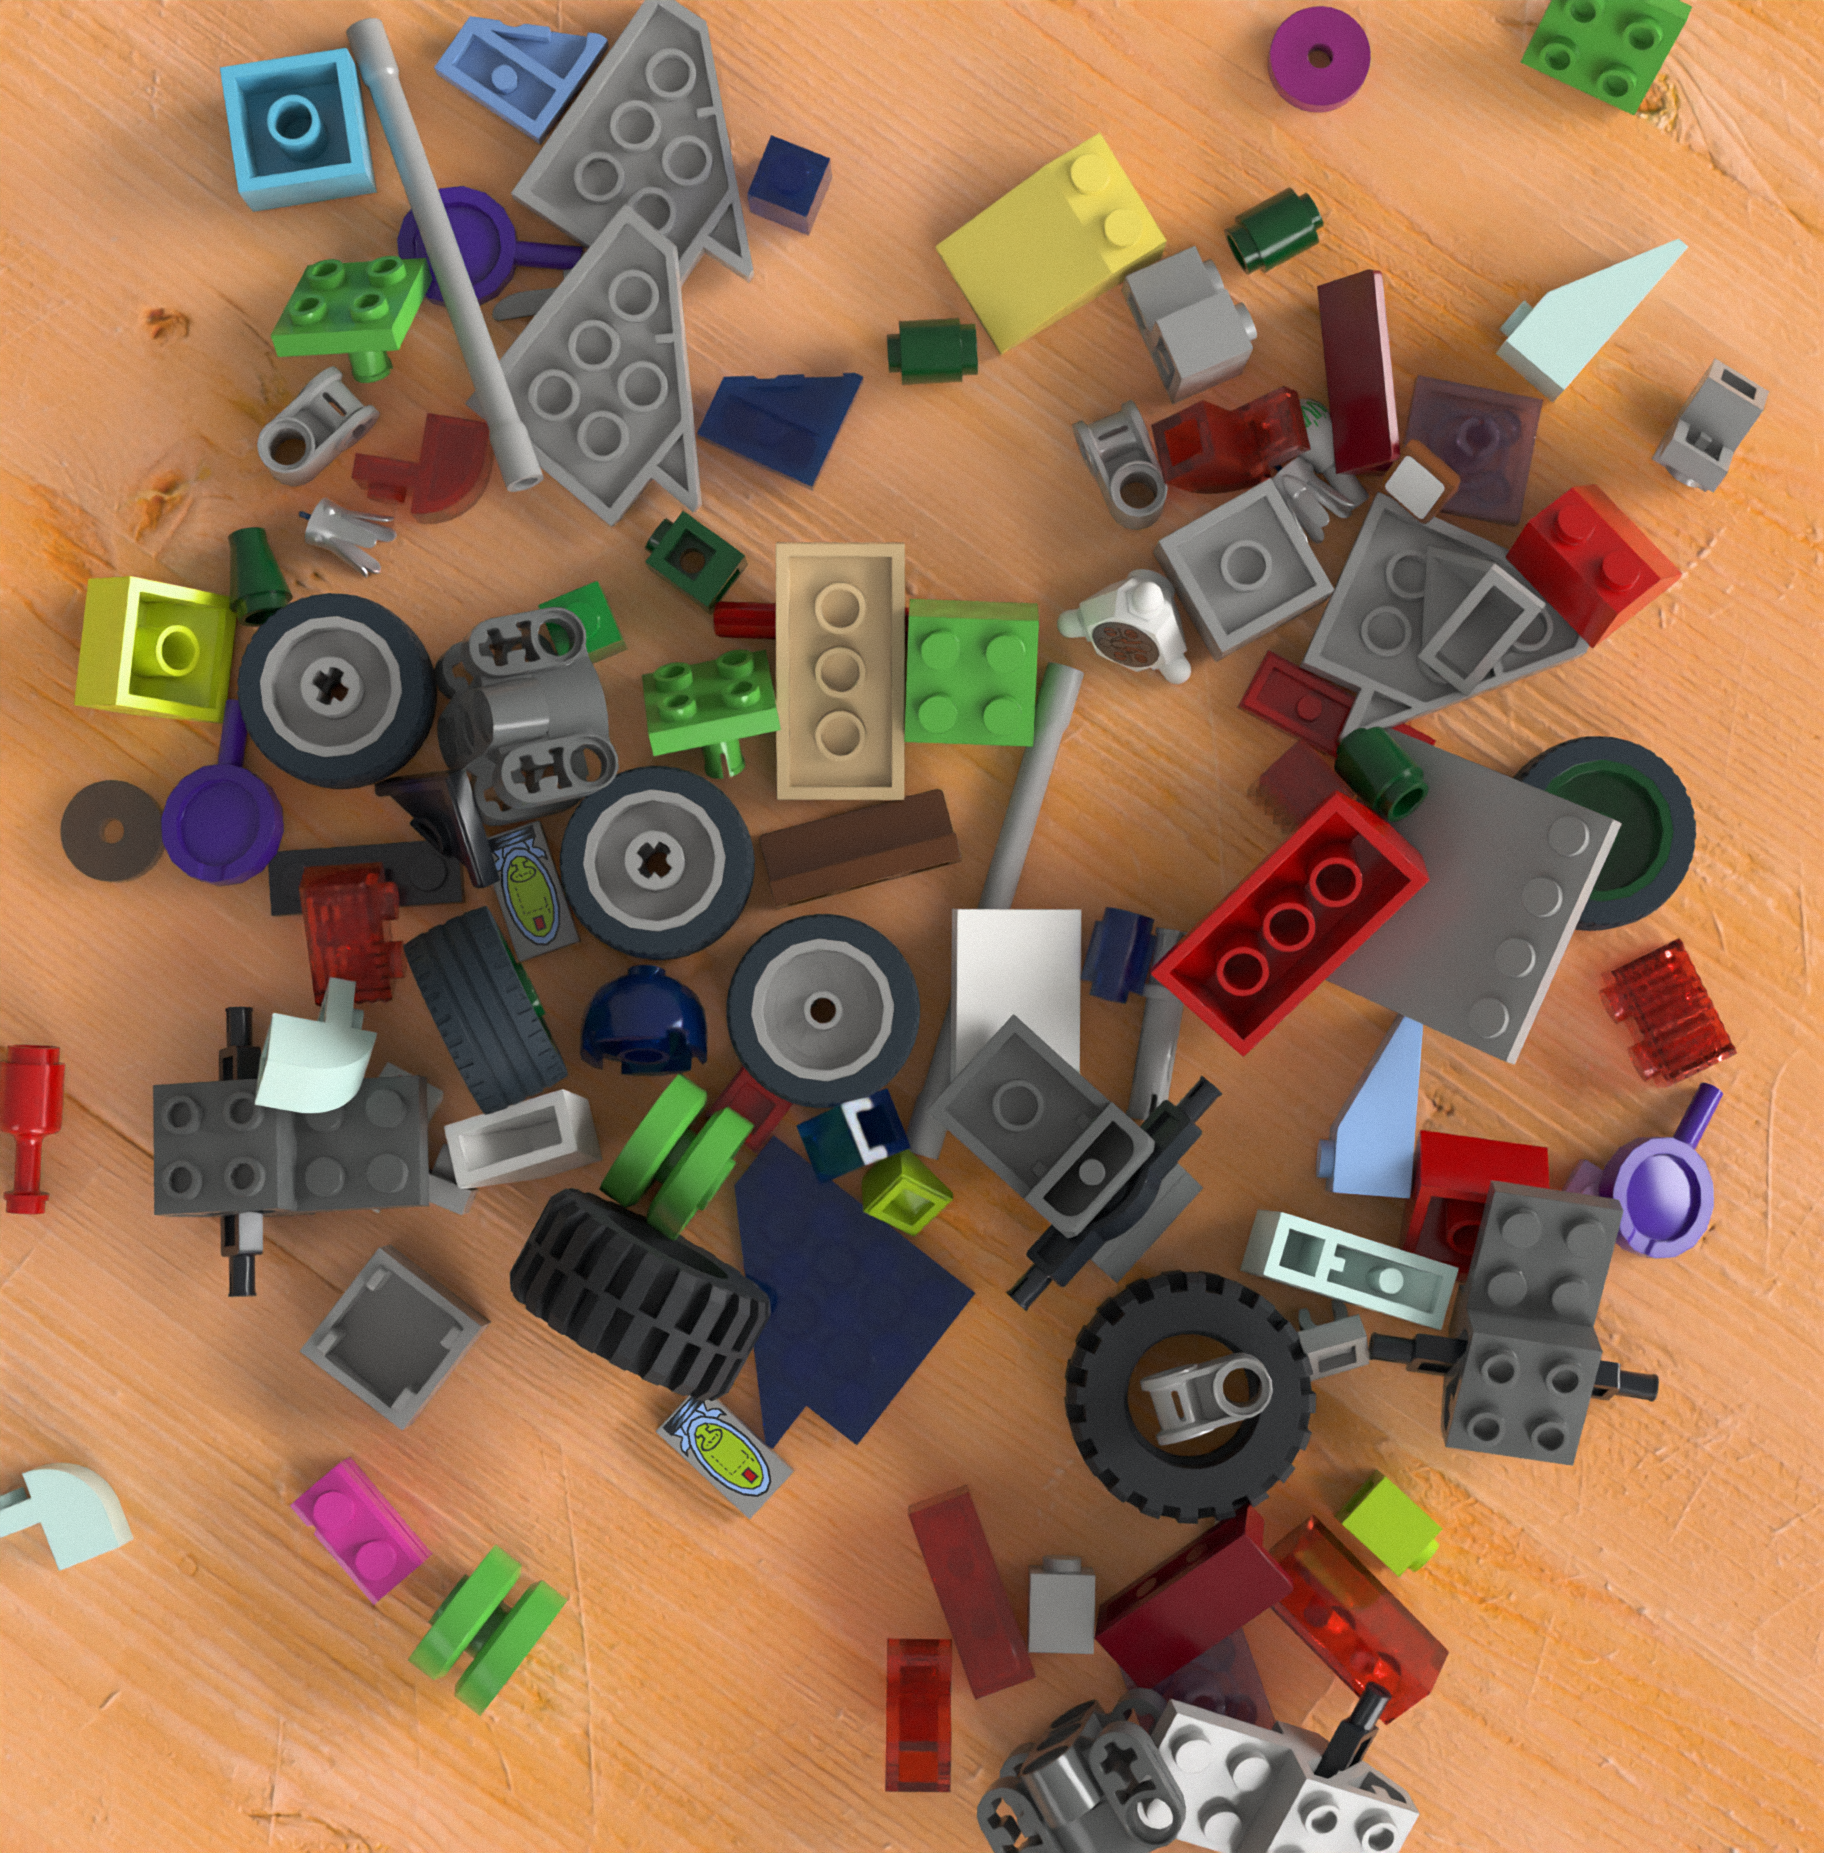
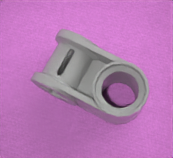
[257,366,380,487]
[1072,400,1168,530]
[1140,1353,1273,1445]

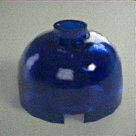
[580,965,708,1076]

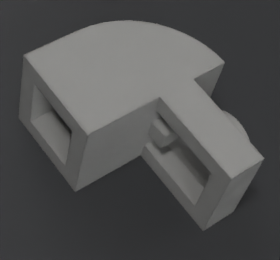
[1652,358,1769,493]

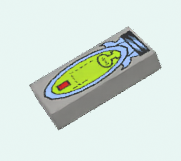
[487,820,581,962]
[656,1395,794,1519]

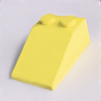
[935,133,1167,355]

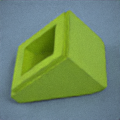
[861,1143,953,1237]

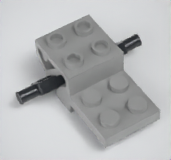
[1125,1681,1420,1853]

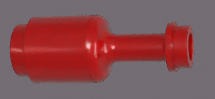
[0,1044,66,1215]

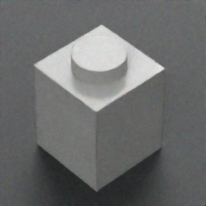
[1027,1555,1096,1654]

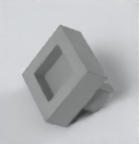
[429,1144,478,1215]
[1297,1300,1369,1381]

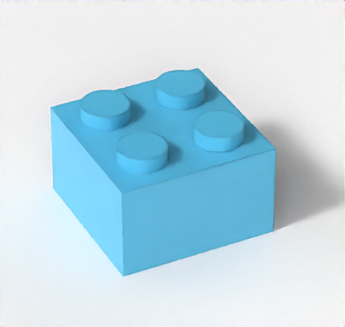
[220,48,377,212]

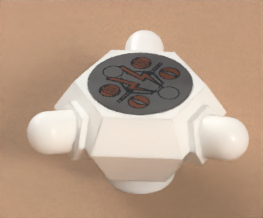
[1057,569,1191,684]

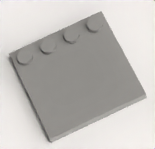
[1325,727,1622,1065]

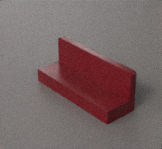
[1317,269,1401,477]
[1094,1502,1293,1689]

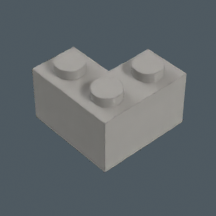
[1121,246,1257,405]

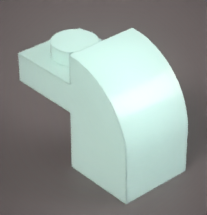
[255,977,377,1113]
[0,1462,134,1571]

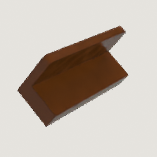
[759,789,962,910]

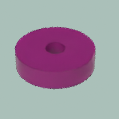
[1268,6,1371,112]

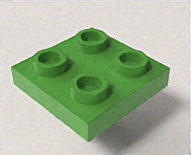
[1520,0,1692,115]
[270,256,433,383]
[642,649,781,779]

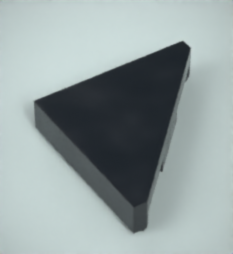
[374,768,500,889]

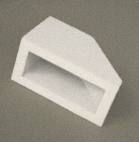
[444,1089,602,1189]

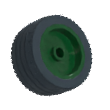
[1513,736,1696,931]
[403,906,568,1115]

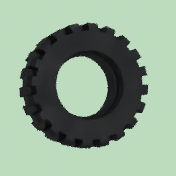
[510,1188,771,1401]
[1064,1270,1316,1524]

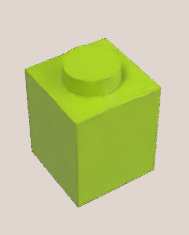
[1334,1469,1442,1577]

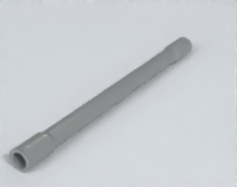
[346,18,544,492]
[903,662,1084,1160]

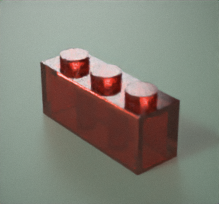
[908,1484,1036,1700]
[1268,1514,1449,1726]

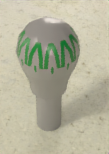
[1277,398,1370,510]

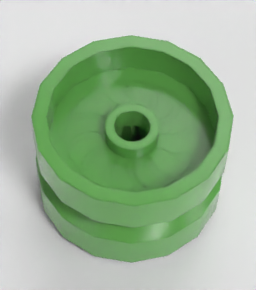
[599,1073,755,1241]
[408,1545,568,1716]

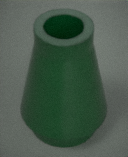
[228,527,293,627]

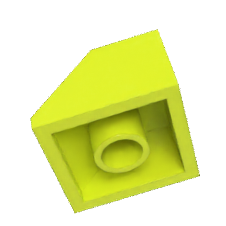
[74,576,237,724]

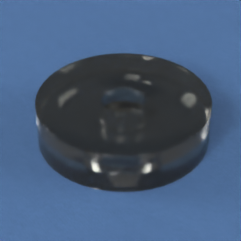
[60,780,165,883]

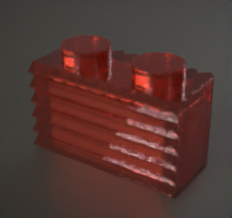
[1247,738,1355,834]
[299,862,407,1007]
[1599,938,1737,1088]

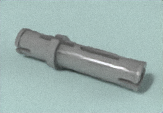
[1126,927,1188,1120]

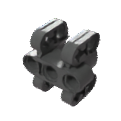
[434,607,619,826]
[977,1688,1186,1853]

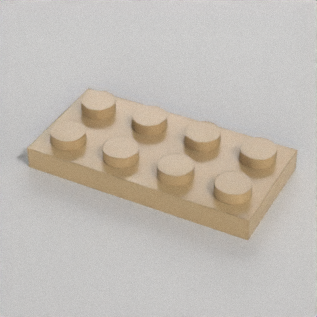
[776,542,905,800]

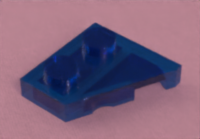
[697,373,864,491]

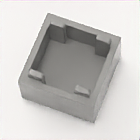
[1153,478,1334,662]
[300,1244,491,1430]

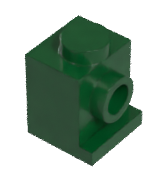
[645,511,748,615]

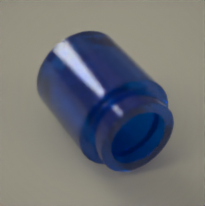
[1080,907,1157,1005]

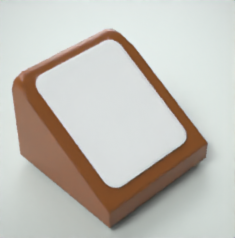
[1380,438,1461,524]

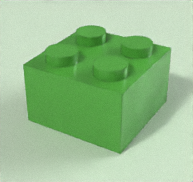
[904,599,1039,747]

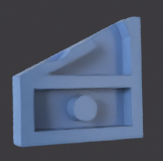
[434,16,609,145]

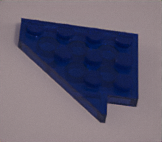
[734,1135,975,1449]

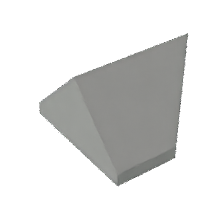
[1417,544,1546,697]

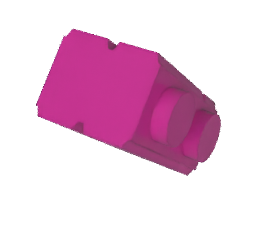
[290,1456,432,1605]

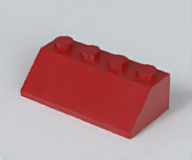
[1150,790,1430,1057]

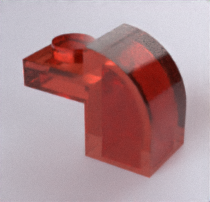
[1151,386,1311,494]
[351,413,494,524]
[885,1638,952,1792]

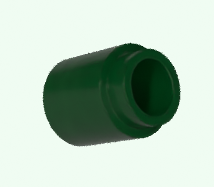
[1224,187,1324,275]
[887,318,978,385]
[1334,726,1429,822]

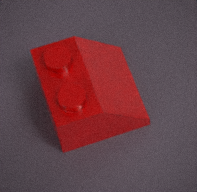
[1505,484,1683,649]
[1398,1130,1550,1282]

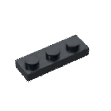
[268,840,465,917]

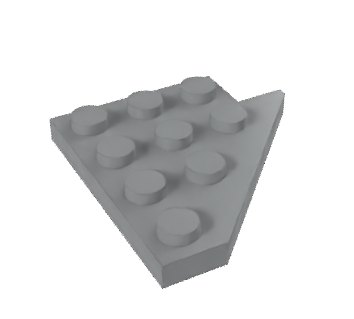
[511,0,754,287]
[465,204,702,527]
[1300,492,1589,743]

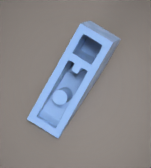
[1316,1013,1423,1199]

